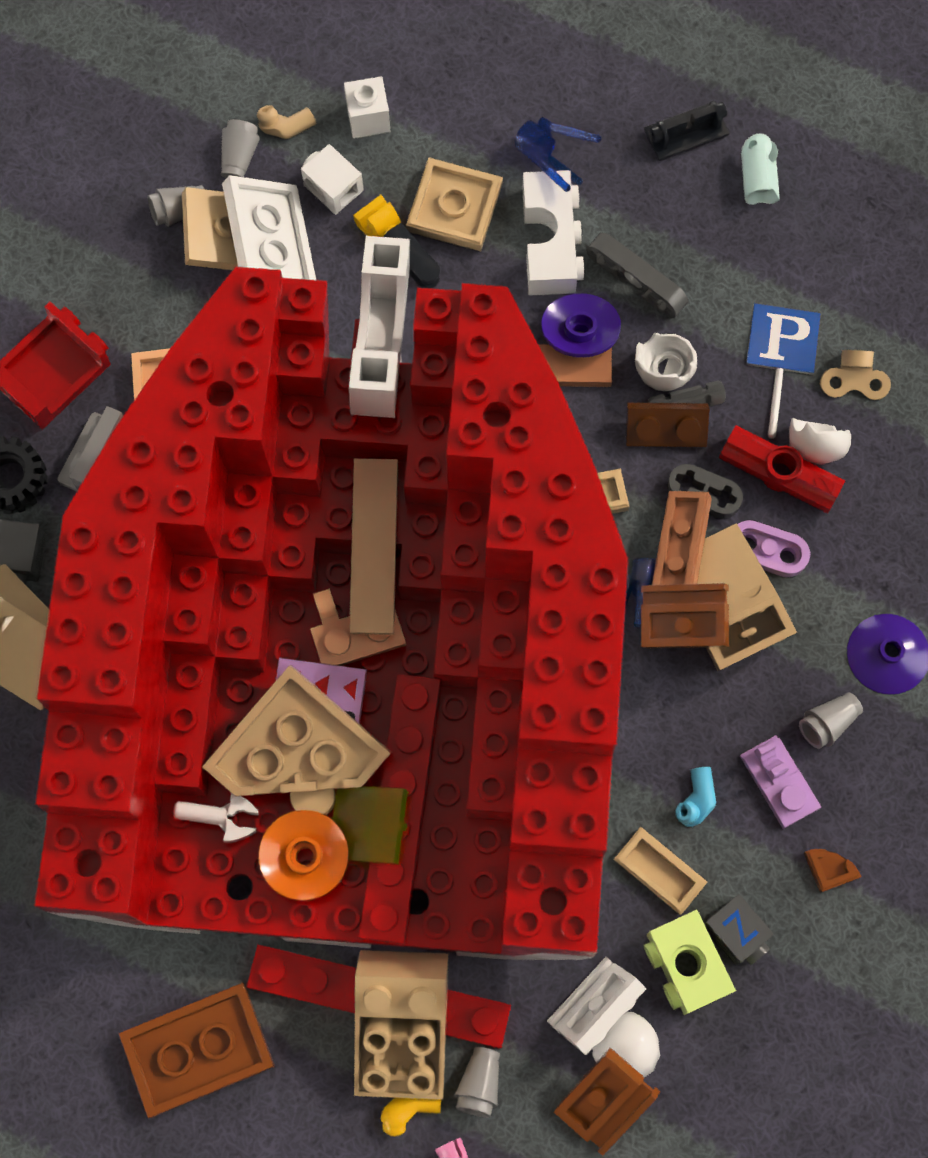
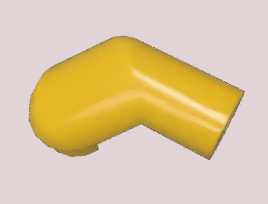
[380,1098,441,1137]

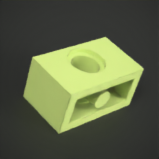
[644,910,736,1015]

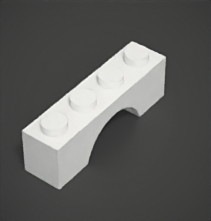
[349,236,410,418]

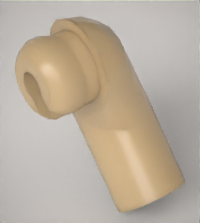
[257,105,316,139]

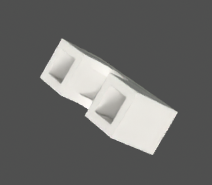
[522,170,584,295]

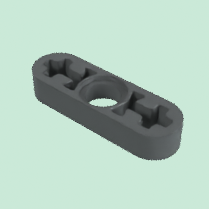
[586,233,688,318]

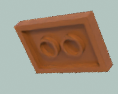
[119,983,275,1118]

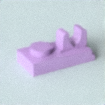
[740,735,821,829]

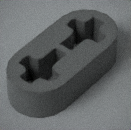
[667,464,743,519]

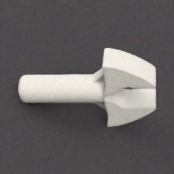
[173,793,259,843]

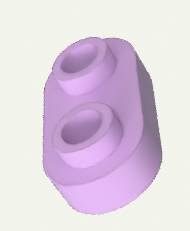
[738,520,810,577]

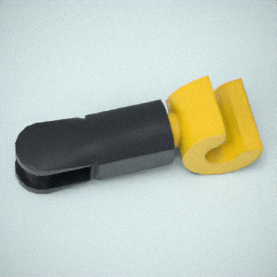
[353,195,440,289]

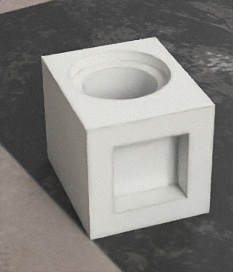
[344,76,391,138]
[301,144,364,215]

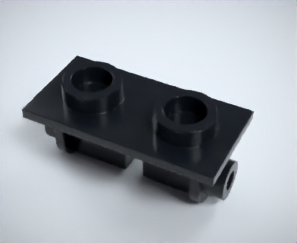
[644,101,730,161]

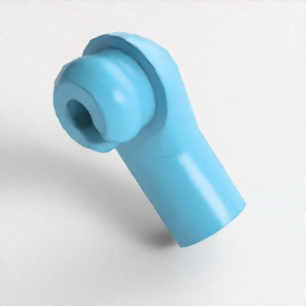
[675,767,716,827]

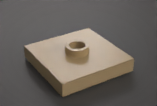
[406,158,503,251]
[182,187,238,270]

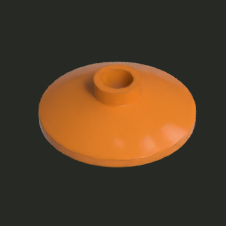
[259,810,349,901]

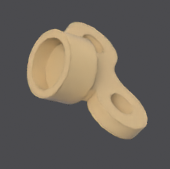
[820,350,891,400]

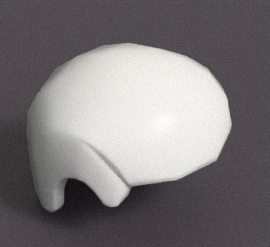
[635,333,697,392]
[789,418,851,465]
[592,1012,660,1077]

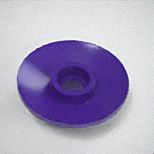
[541,293,621,358]
[847,614,928,694]

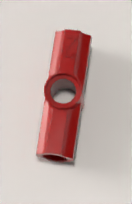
[719,425,845,514]

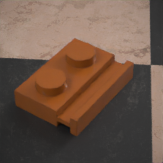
[641,583,729,648]
[554,1047,660,1156]

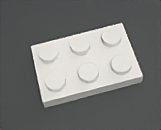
[222,175,316,280]

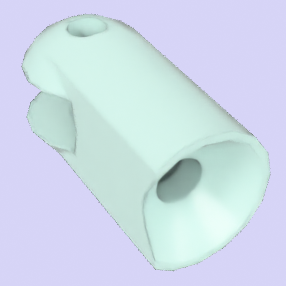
[741,133,780,205]

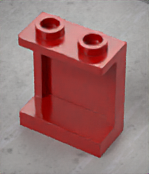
[0,301,111,430]

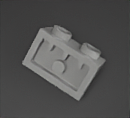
[57,406,123,491]

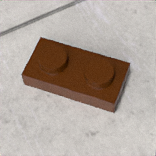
[626,403,710,447]

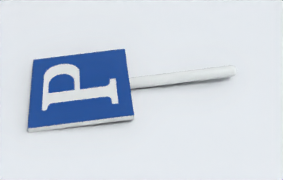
[746,303,821,439]

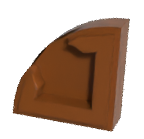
[804,849,862,893]

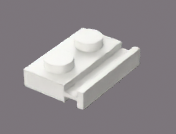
[547,957,646,1055]

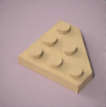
[202,665,391,796]

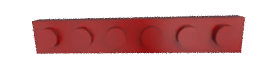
[359,674,442,945]
[247,944,511,1049]

